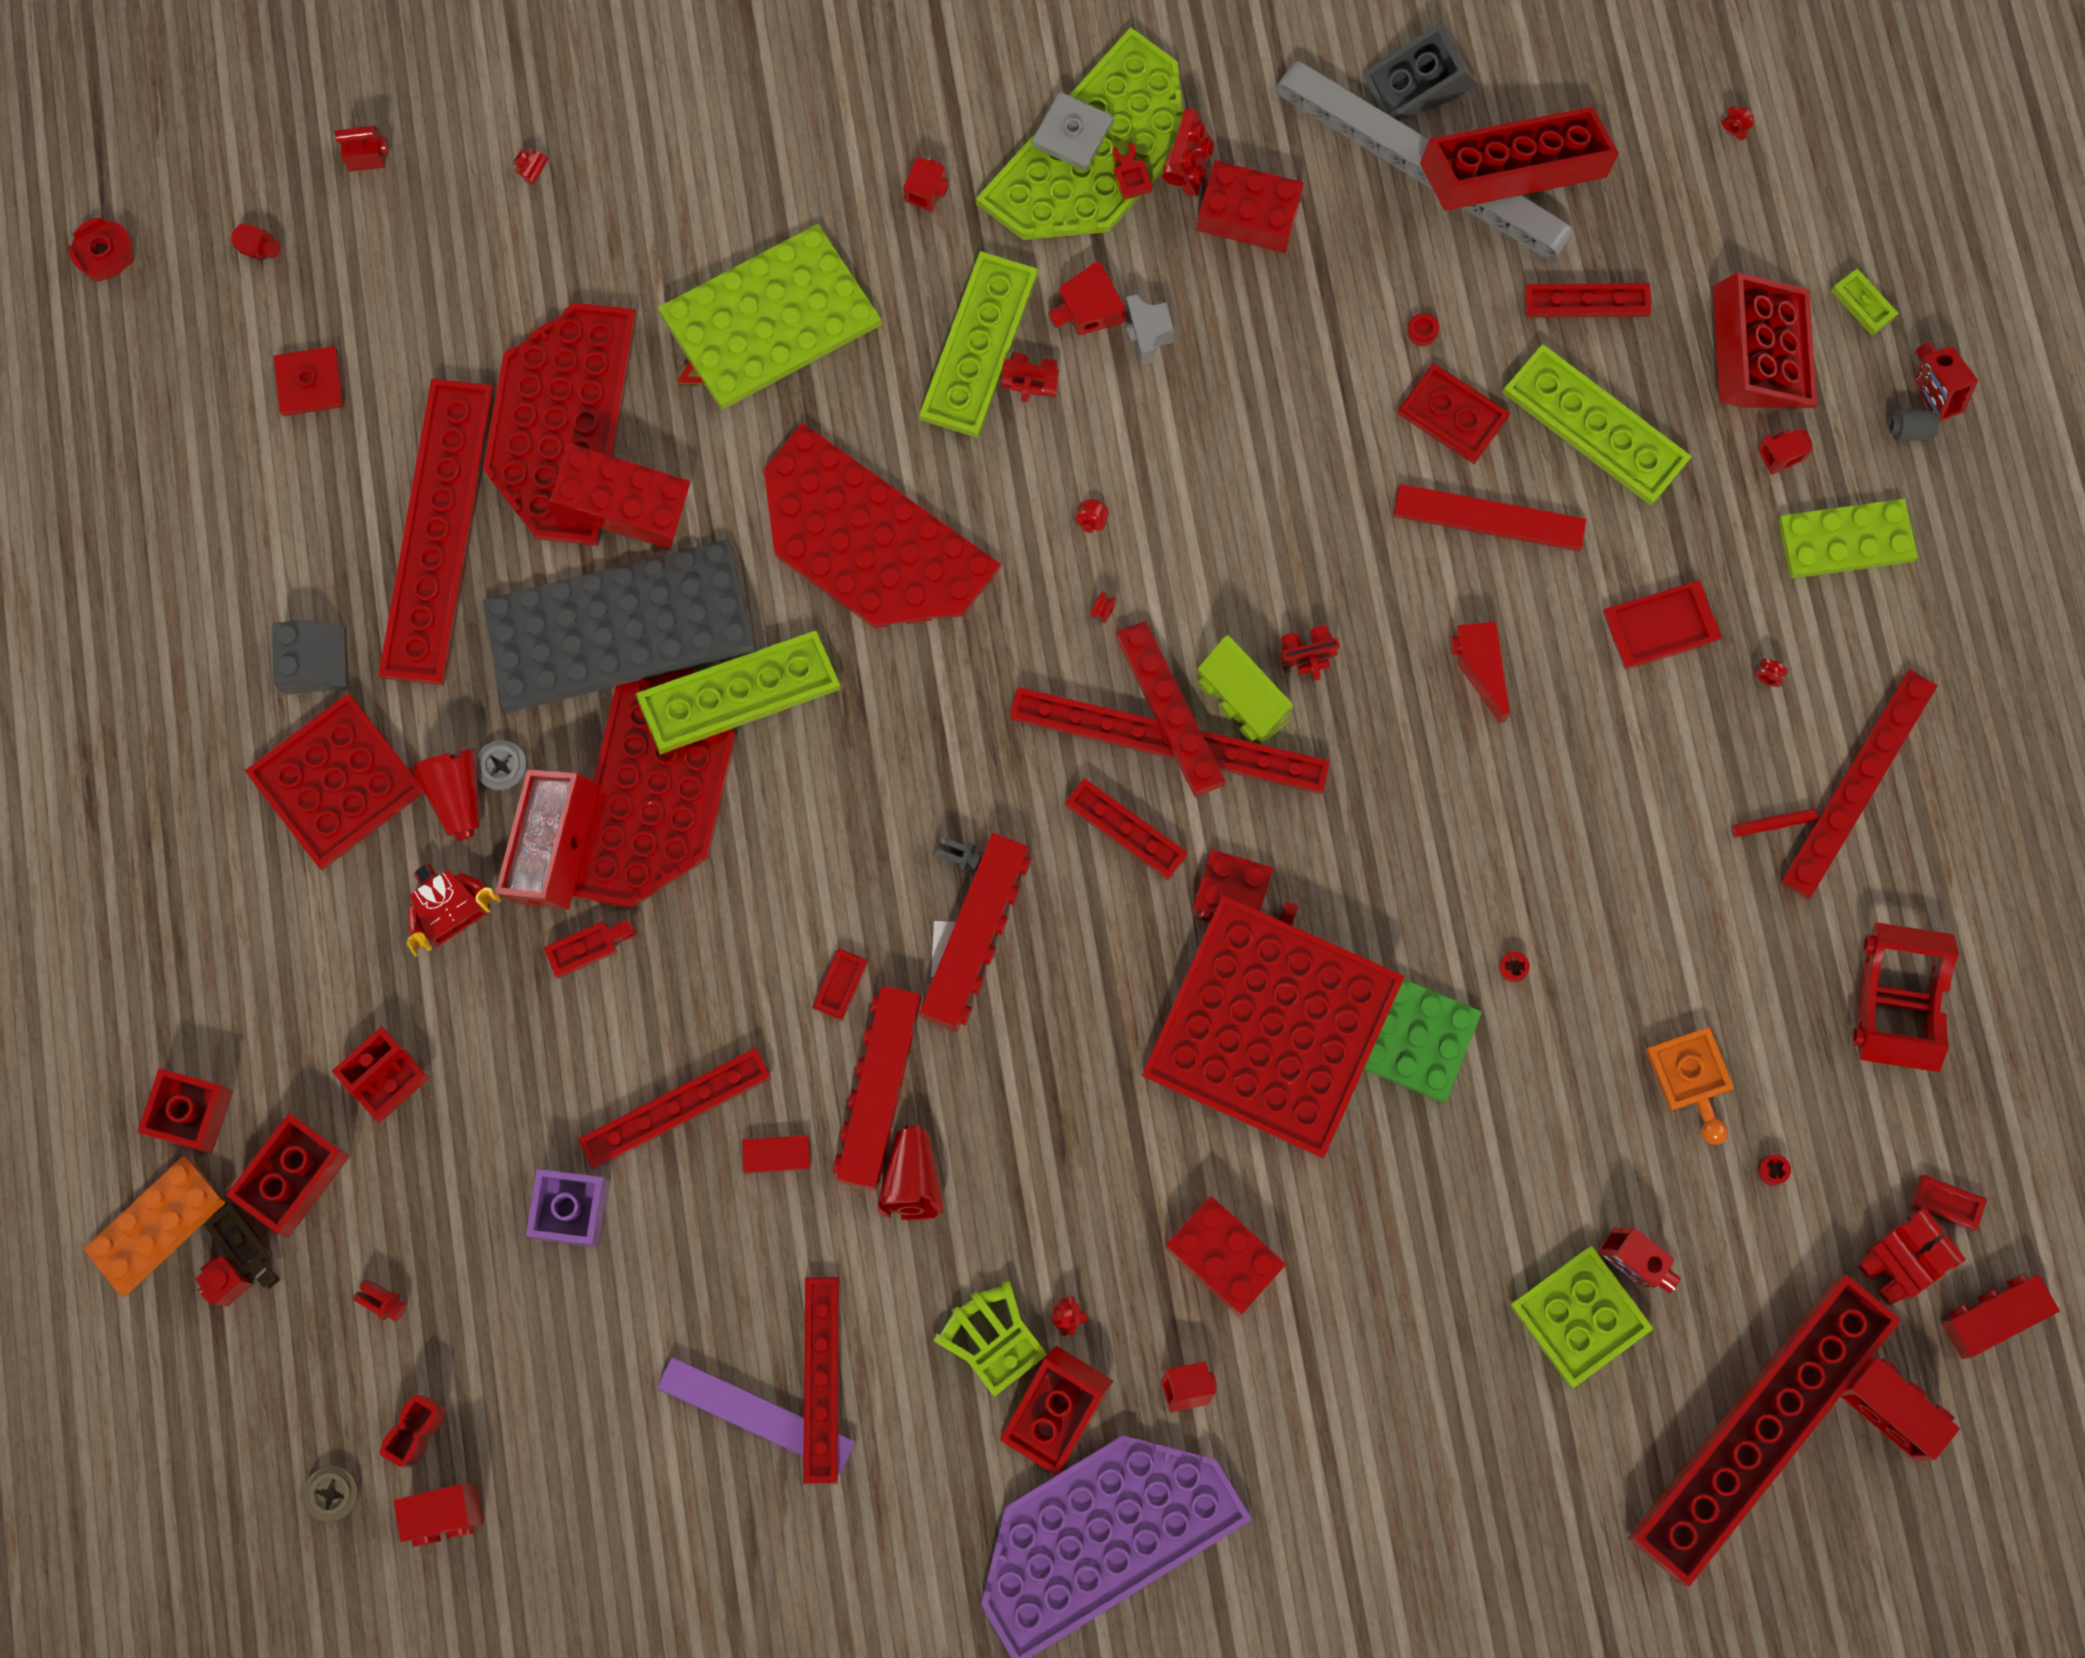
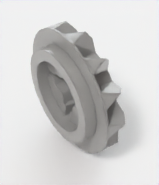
[477,740,527,791]

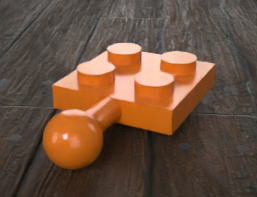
[1645,1027,1734,1145]

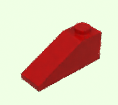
[1450,621,1510,723]

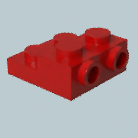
[1192,849,1274,923]

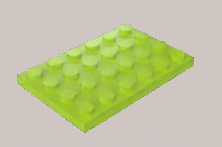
[658,224,882,411]

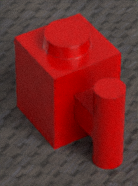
[335,126,389,172]

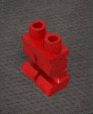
[1857,1207,1966,1305]

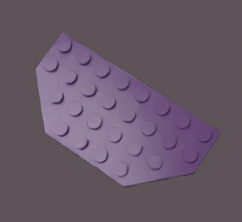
[981,1435,1252,1658]

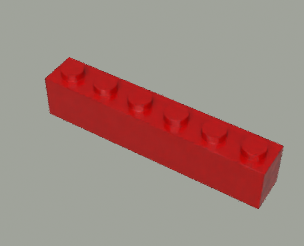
[919,833,1032,1032]
[833,986,922,1191]

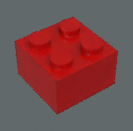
[137,1068,233,1154]
[393,1484,484,1547]

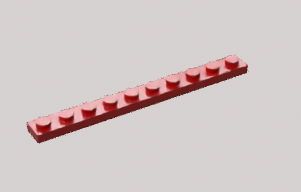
[1010,687,1330,794]

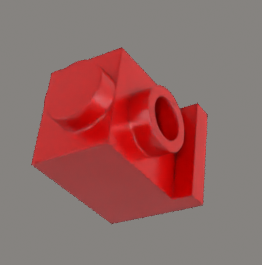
[1757,428,1813,475]

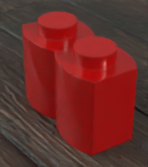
[380,1394,446,1467]

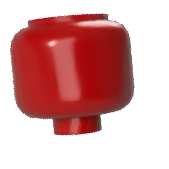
[1075,499,1109,533]

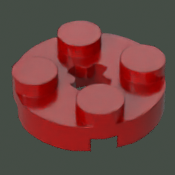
[68,218,135,281]

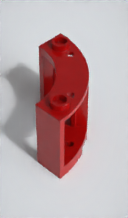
[1853,922,1959,1072]

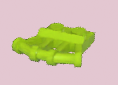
[932,1280,1048,1397]

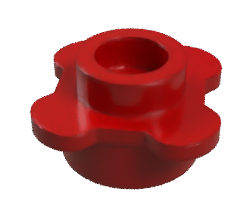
[1721,106,1754,140]

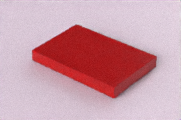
[1397,363,1511,465]

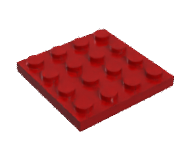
[244,693,424,870]

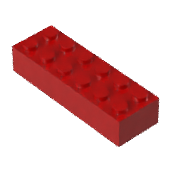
[1420,106,1619,211]

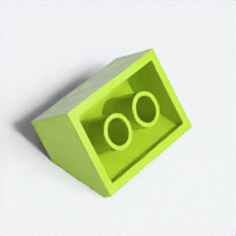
[1196,635,1293,745]

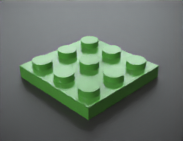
[1364,979,1482,1104]

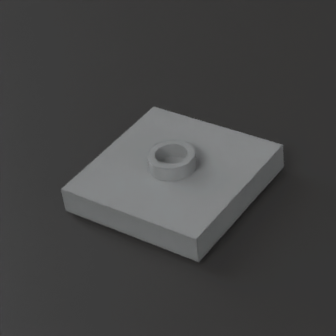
[1032,92,1114,171]

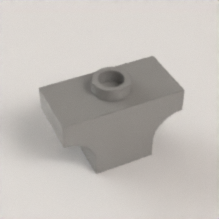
[1125,294,1174,365]

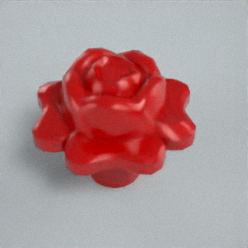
[1051,1296,1087,1336]

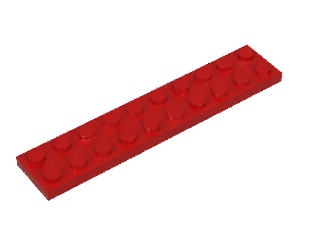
[378,379,495,685]

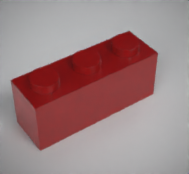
[1941,1273,2060,1359]

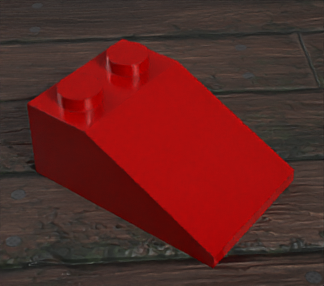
[1000,1345,1114,1476]

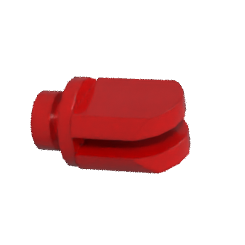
[231,223,280,260]
[353,1280,407,1322]

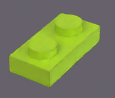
[1831,268,1899,336]

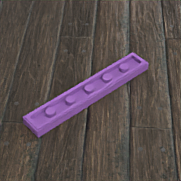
[657,1357,856,1474]

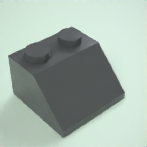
[272,620,348,695]

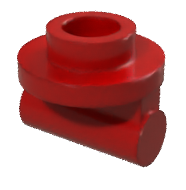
[513,147,549,185]

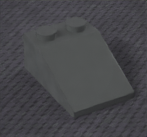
[1362,22,1477,121]

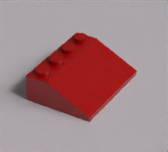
[1713,272,1817,408]

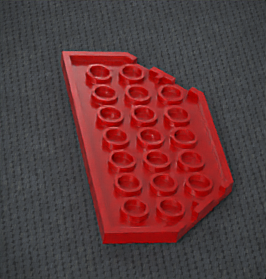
[483,303,637,546]
[764,423,1001,628]
[572,667,736,909]

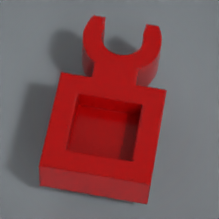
[1112,142,1152,200]

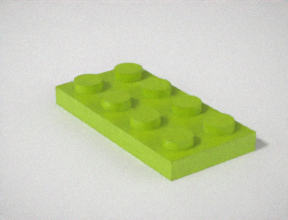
[1778,499,1918,579]

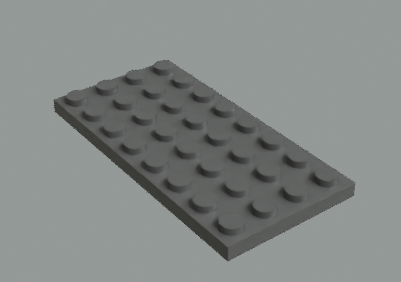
[483,539,755,714]

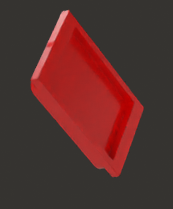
[1603,580,1722,669]

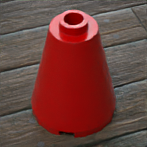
[411,749,479,841]
[877,1125,944,1221]

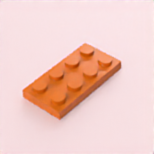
[83,1155,226,1297]

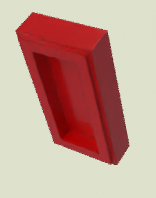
[812,948,869,1021]
[742,1135,811,1174]
[1910,1175,1987,1231]

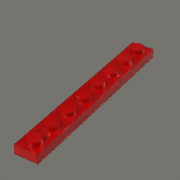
[1780,669,1938,899]

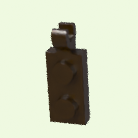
[203,1203,281,1289]

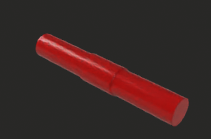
[1731,808,1818,838]

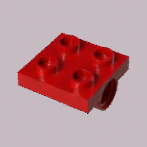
[1161,109,1214,196]

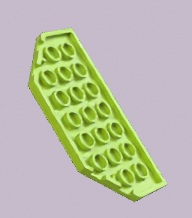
[976,27,1183,240]

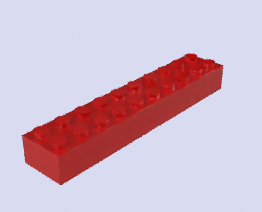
[1627,1275,1901,1587]

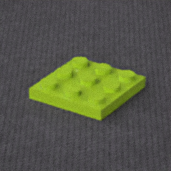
[1509,1245,1654,1389]

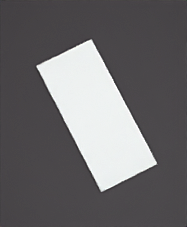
[931,921,956,977]

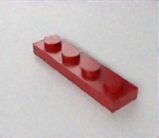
[1524,283,1651,318]
[1065,778,1188,881]

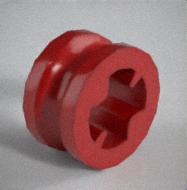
[1090,591,1117,624]
[1755,658,1788,687]
[1499,951,1530,982]
[1757,1154,1791,1186]

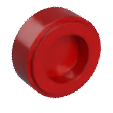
[1407,313,1439,346]

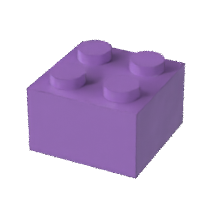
[526,1169,610,1248]

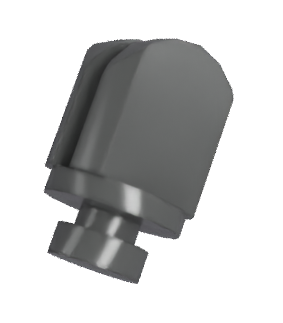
[933,836,984,871]

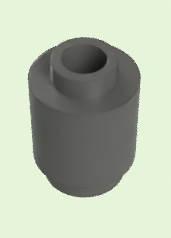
[1888,409,1939,441]

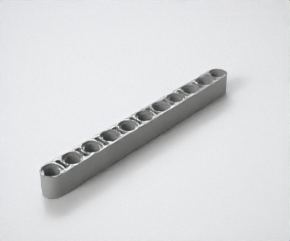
[1276,61,1573,260]

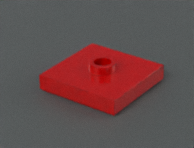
[273,346,344,417]

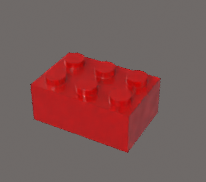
[1197,160,1304,253]
[226,1113,350,1238]
[1164,1196,1287,1317]
[1841,1358,1961,1461]

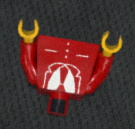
[407,864,501,957]

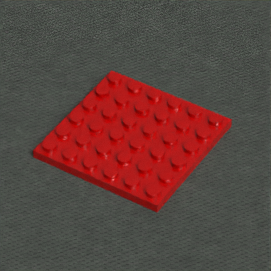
[1142,895,1405,1159]

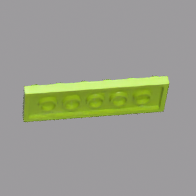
[919,251,1038,439]
[1503,344,1692,506]
[636,630,840,754]

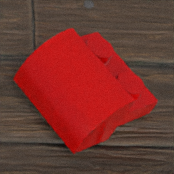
[331,1026,429,1123]

